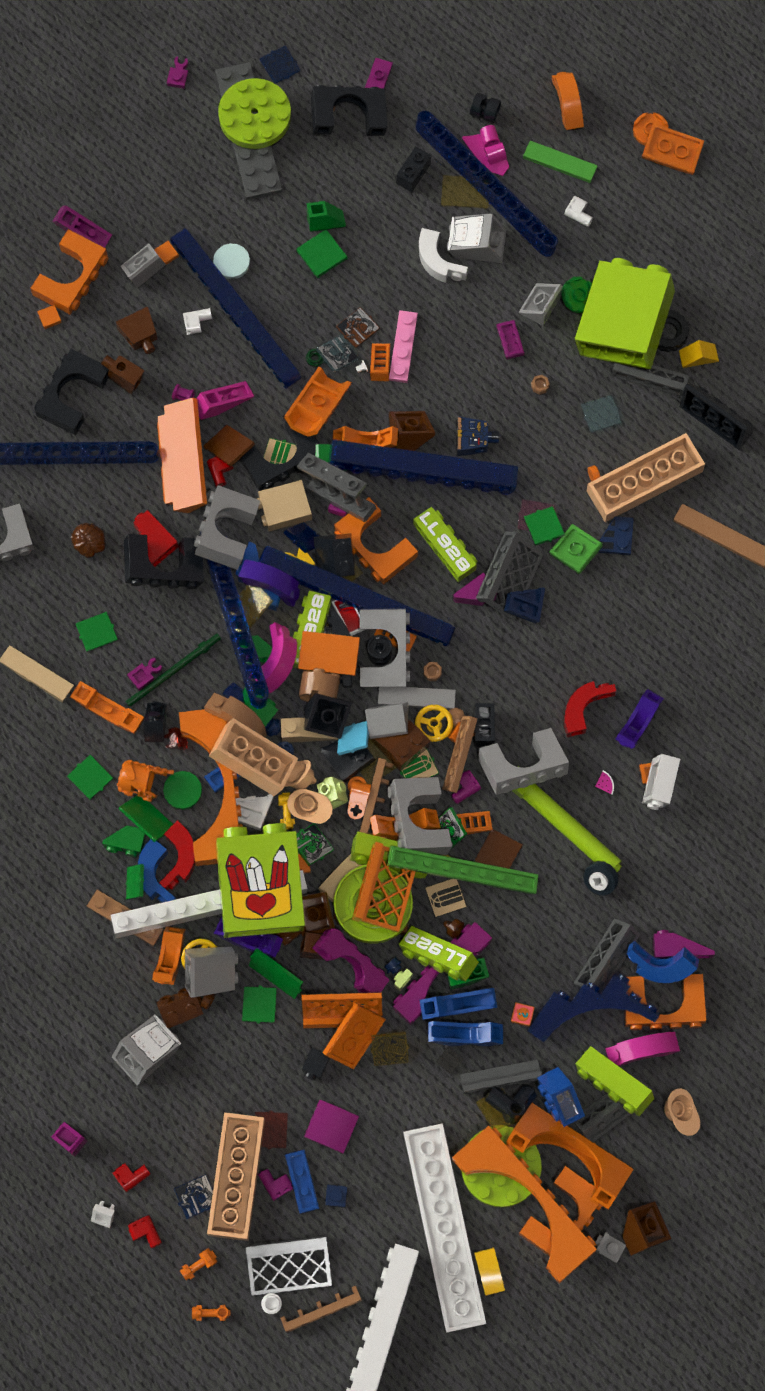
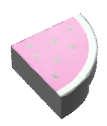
[595,770,614,796]

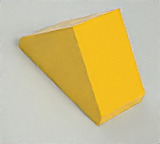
[679,340,719,368]

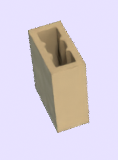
[257,480,312,531]

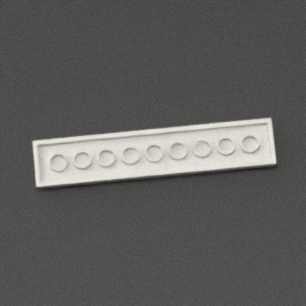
[403,1123,486,1333]

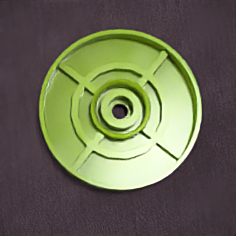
[218,78,291,149]
[334,864,413,944]
[461,1126,542,1208]

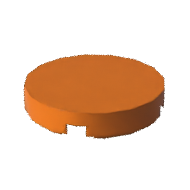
[633,112,669,146]

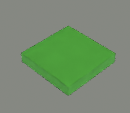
[549,524,603,574]

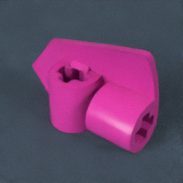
[462,125,509,176]

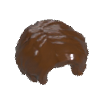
[71,523,105,558]

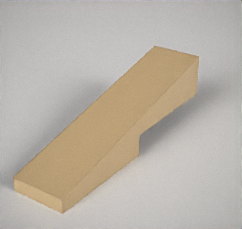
[0,645,74,703]

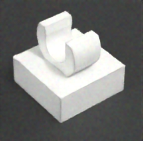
[91,1201,115,1228]

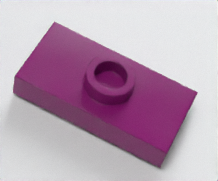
[365,58,393,88]
[496,320,524,360]

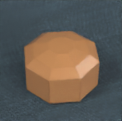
[531,375,550,395]
[424,662,442,681]
[446,708,465,727]

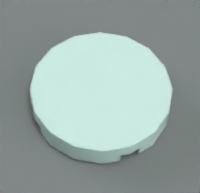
[213,243,250,279]

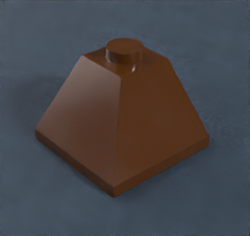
[389,411,435,452]
[623,1201,672,1256]

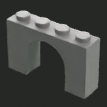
[194,485,260,570]
[0,503,34,561]
[360,609,410,687]
[478,728,569,795]
[388,777,452,856]

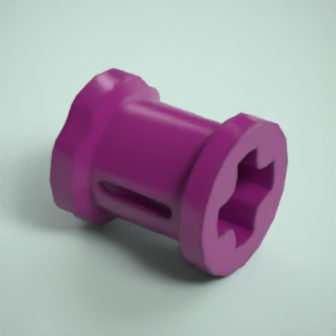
[172,384,195,401]

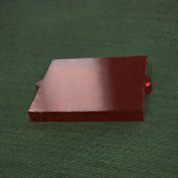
[255,1110,288,1150]

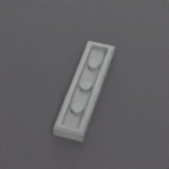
[378,687,456,710]

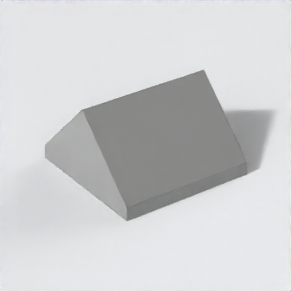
[121,244,166,287]
[518,283,563,326]
[365,702,409,739]

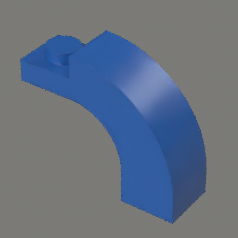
[138,839,176,903]
[627,941,699,983]

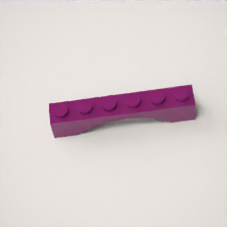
[393,922,492,1026]

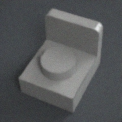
[595,1232,626,1263]

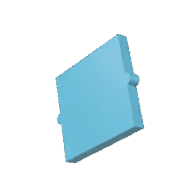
[337,721,369,755]

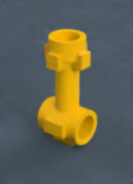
[278,792,295,830]

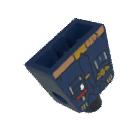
[457,417,499,456]

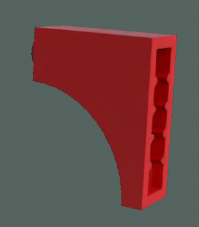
[133,510,179,567]

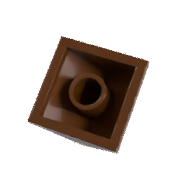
[301,891,335,936]

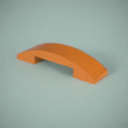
[70,681,144,734]

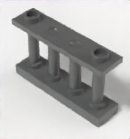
[297,453,377,522]

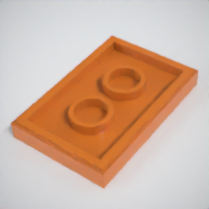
[641,123,704,175]
[298,631,360,676]
[322,1003,386,1069]

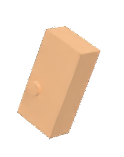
[209,718,298,796]

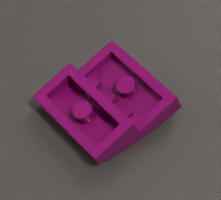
[304,1100,359,1153]

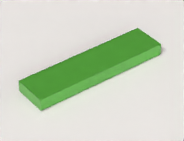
[523,141,598,183]

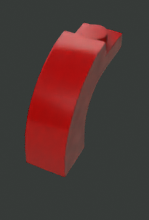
[564,681,616,737]
[159,820,195,891]

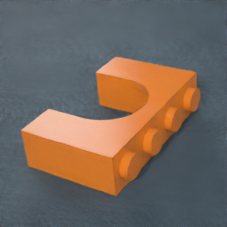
[31,229,108,315]
[334,497,418,585]
[623,974,706,1030]
[519,1166,602,1256]

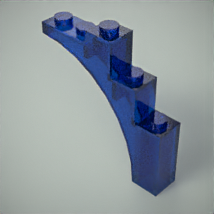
[528,973,660,1042]

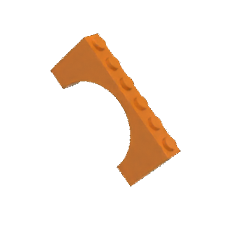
[506,1103,634,1209]

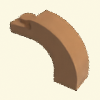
[204,693,267,738]

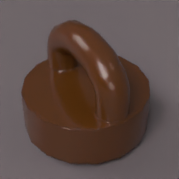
[443,919,464,939]
[197,993,216,1010]

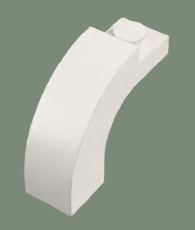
[419,228,468,283]

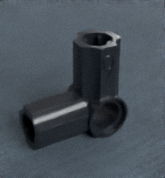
[485,1085,537,1124]

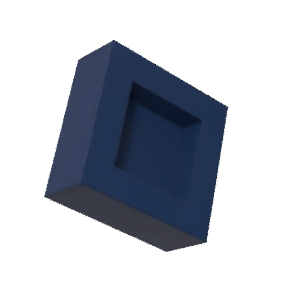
[325,1185,347,1207]

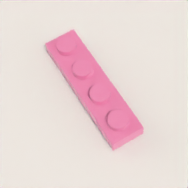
[389,310,418,383]

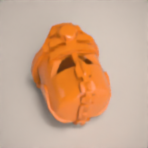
[117,760,174,802]

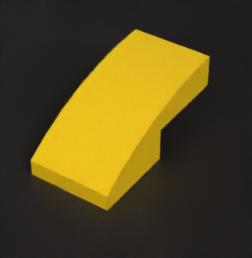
[474,1248,505,1296]

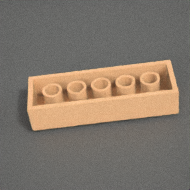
[587,433,705,522]
[207,1112,265,1241]

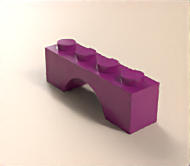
[312,928,389,993]

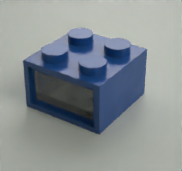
[537,1067,585,1127]

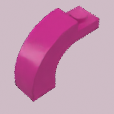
[254,622,297,693]
[606,1032,680,1066]

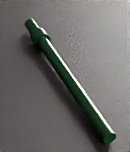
[125,633,221,707]

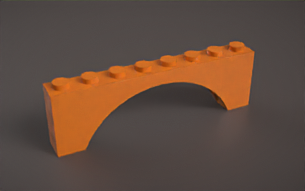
[179,709,243,866]
[452,1126,597,1284]

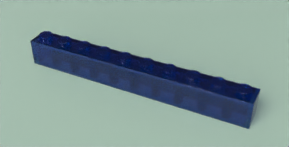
[328,440,518,495]

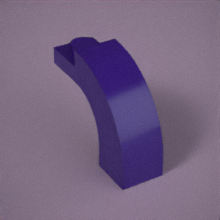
[238,560,300,607]
[615,689,664,749]
[214,916,283,957]

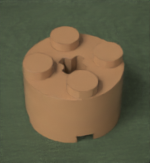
[299,668,340,702]

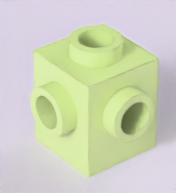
[317,777,349,809]

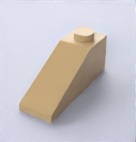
[281,718,338,743]

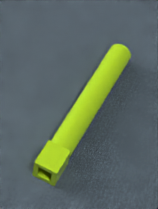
[512,766,622,872]

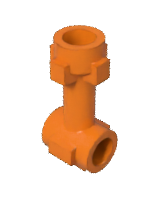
[180,1248,218,1281]
[192,1305,231,1321]

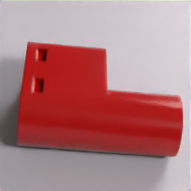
[207,457,234,487]
[113,1163,150,1193]
[128,1215,162,1248]

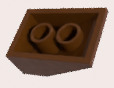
[368,720,431,772]

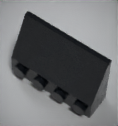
[679,384,754,450]

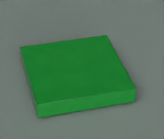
[296,230,347,278]

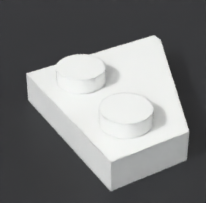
[236,794,274,831]

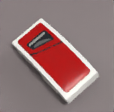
[332,594,366,636]

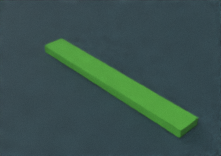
[387,846,538,894]

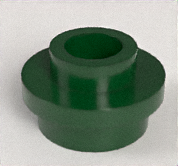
[306,349,324,367]

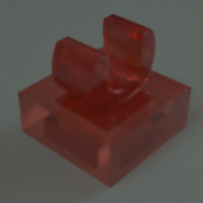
[165,727,188,750]

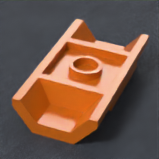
[284,367,352,437]

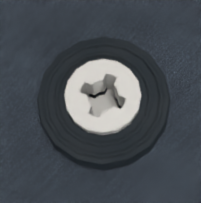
[583,861,619,896]

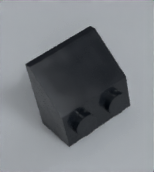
[314,533,355,577]

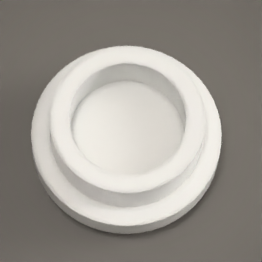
[261,1293,282,1314]

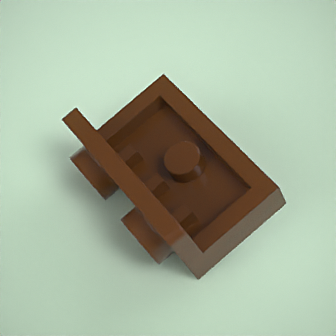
[156,988,203,1029]

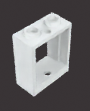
[642,754,680,810]

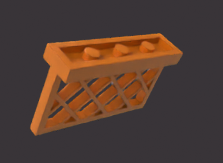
[352,842,415,932]
[302,993,383,1028]

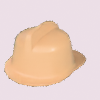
[284,760,316,790]
[287,789,333,824]
[664,1088,700,1136]

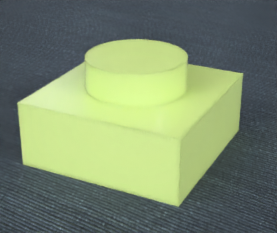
[394,969,413,991]

